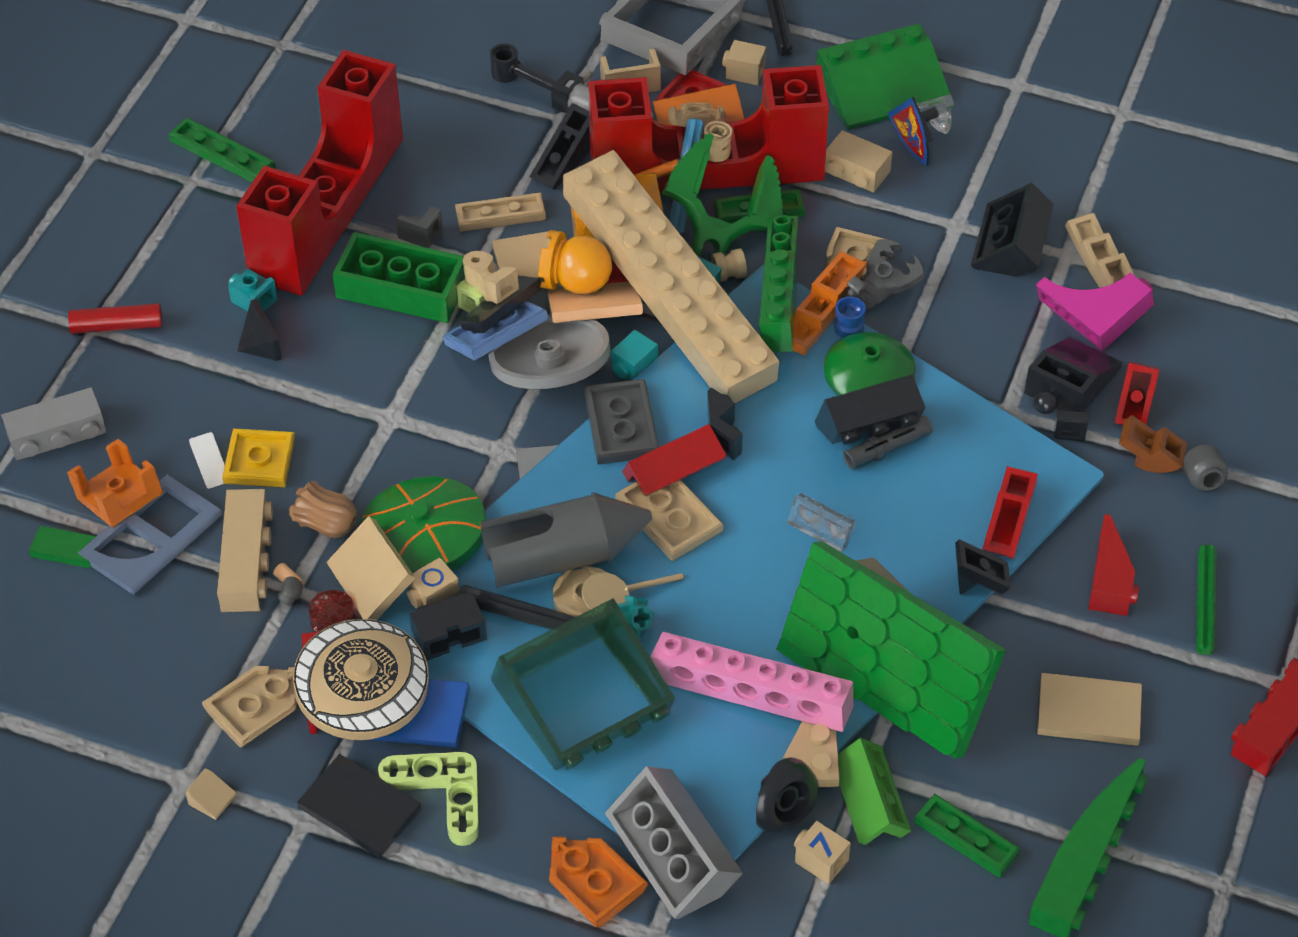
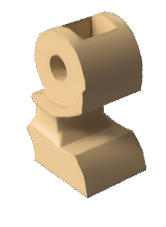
[463,251,519,304]

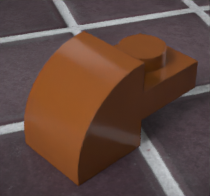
[1119,415,1188,473]

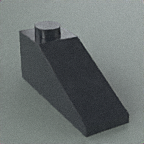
[529,103,590,190]

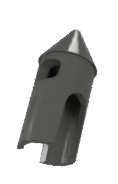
[480,492,652,588]

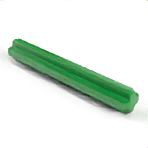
[1196,544,1217,656]

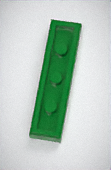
[168,117,276,182]

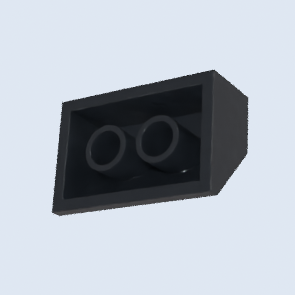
[971,182,1053,277]
[815,374,926,444]

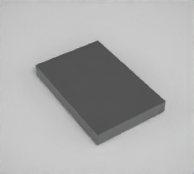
[584,379,659,464]

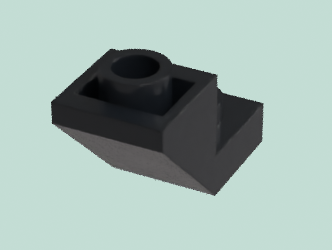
[707,387,743,460]

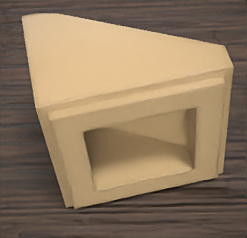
[186,768,236,820]

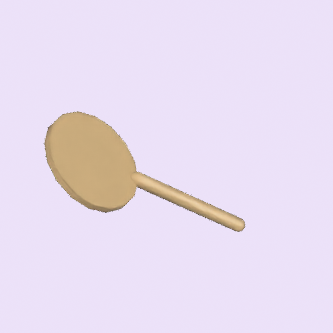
[581,572,684,616]

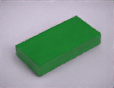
[29,526,96,569]

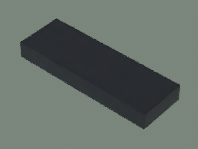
[459,275,541,333]

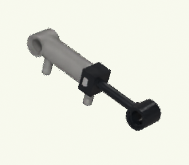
[490,43,653,119]

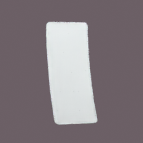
[189,432,225,489]

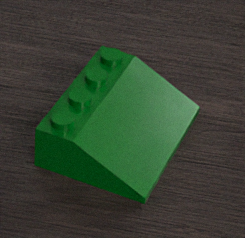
[816,23,951,130]

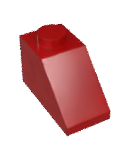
[1114,361,1161,425]

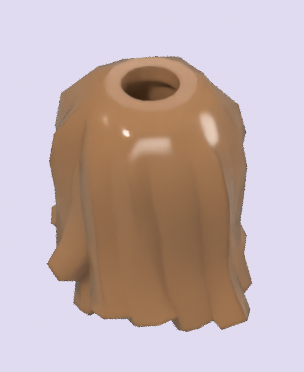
[289,481,357,538]

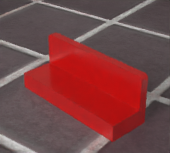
[622,424,726,496]

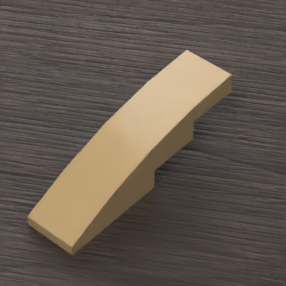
[1065,213,1135,288]

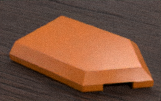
[549,836,648,927]

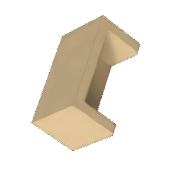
[600,48,661,92]

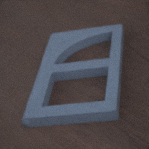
[78,474,223,595]

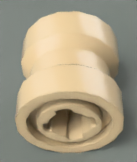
[703,121,733,162]
[711,248,747,282]

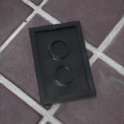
[297,754,421,858]

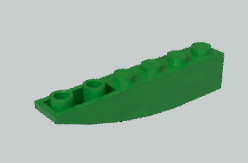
[759,215,798,352]
[1028,758,1148,937]

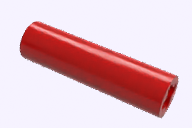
[68,303,163,334]

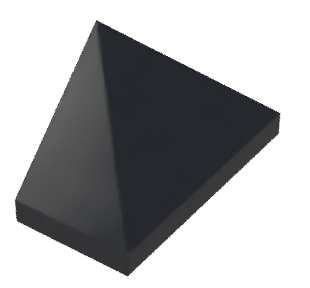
[237,299,282,361]

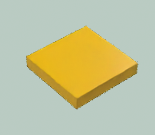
[222,428,295,488]

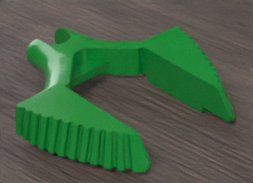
[662,134,783,256]

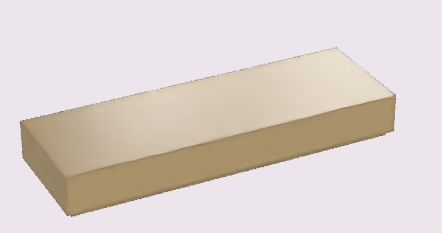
[455,193,546,232]

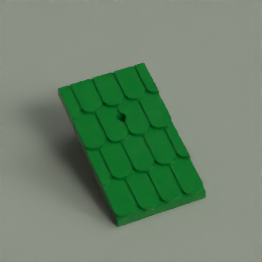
[776,541,1006,759]

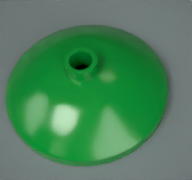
[824,332,916,395]

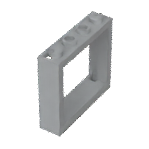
[599,0,743,75]

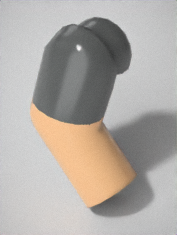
[273,563,303,606]

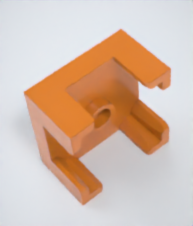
[67,439,163,527]

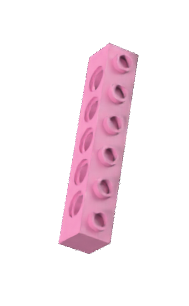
[650,632,854,732]

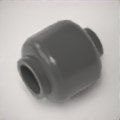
[1183,444,1229,491]

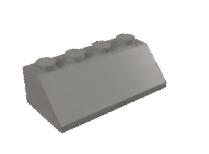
[605,766,743,919]

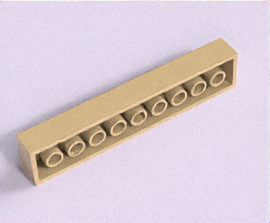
[563,150,779,403]

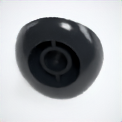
[756,757,819,832]

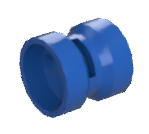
[834,296,866,338]

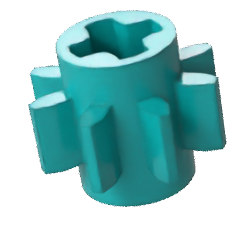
[611,595,654,637]

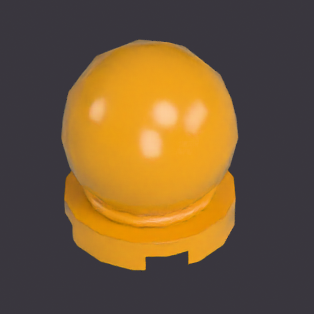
[538,230,612,294]

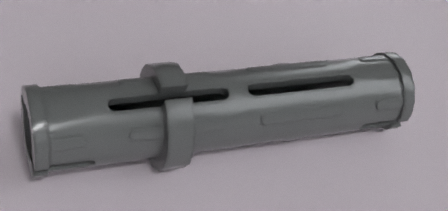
[843,415,933,469]

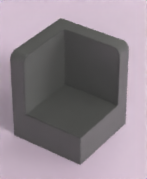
[396,206,443,248]

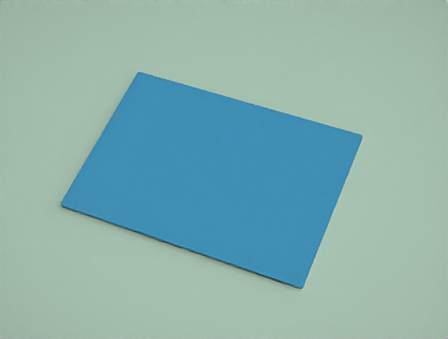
[377,265,1104,861]

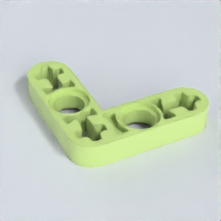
[378,752,479,846]

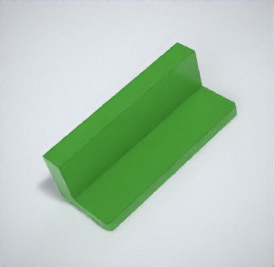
[838,738,911,845]

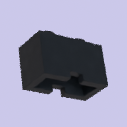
[409,591,487,661]

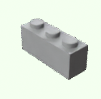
[1,387,106,461]

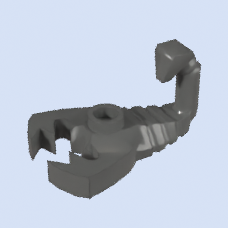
[845,239,923,311]

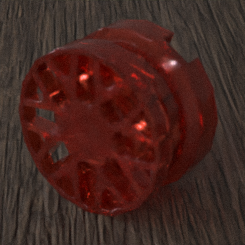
[309,589,356,632]

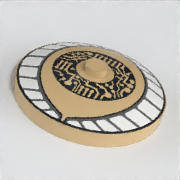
[293,619,429,740]

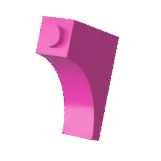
[1036,272,1154,352]

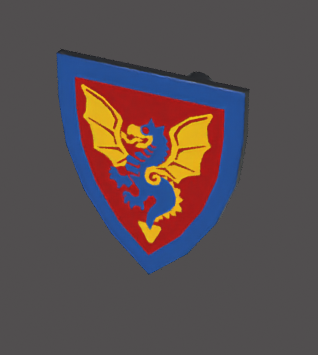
[887,97,939,166]

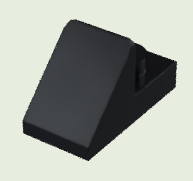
[955,539,1011,594]

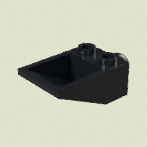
[1024,337,1123,415]

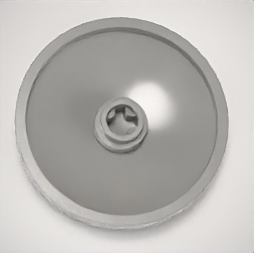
[488,314,611,389]

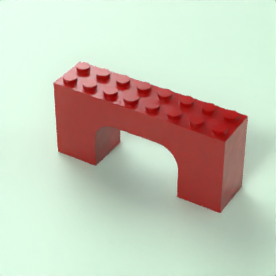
[236,50,403,296]
[588,65,829,192]

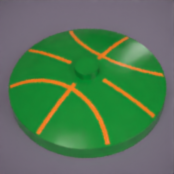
[359,476,486,573]

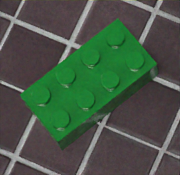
[333,232,465,323]

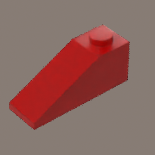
[1088,514,1139,616]

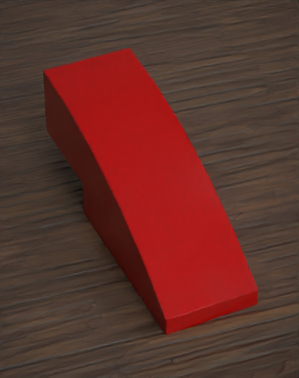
[982,466,1038,559]

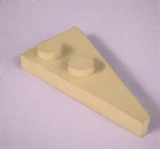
[782,721,839,787]

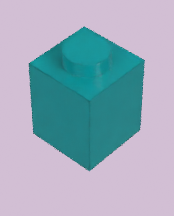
[611,330,658,381]

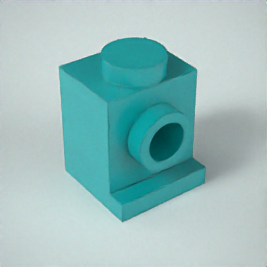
[228,268,278,312]

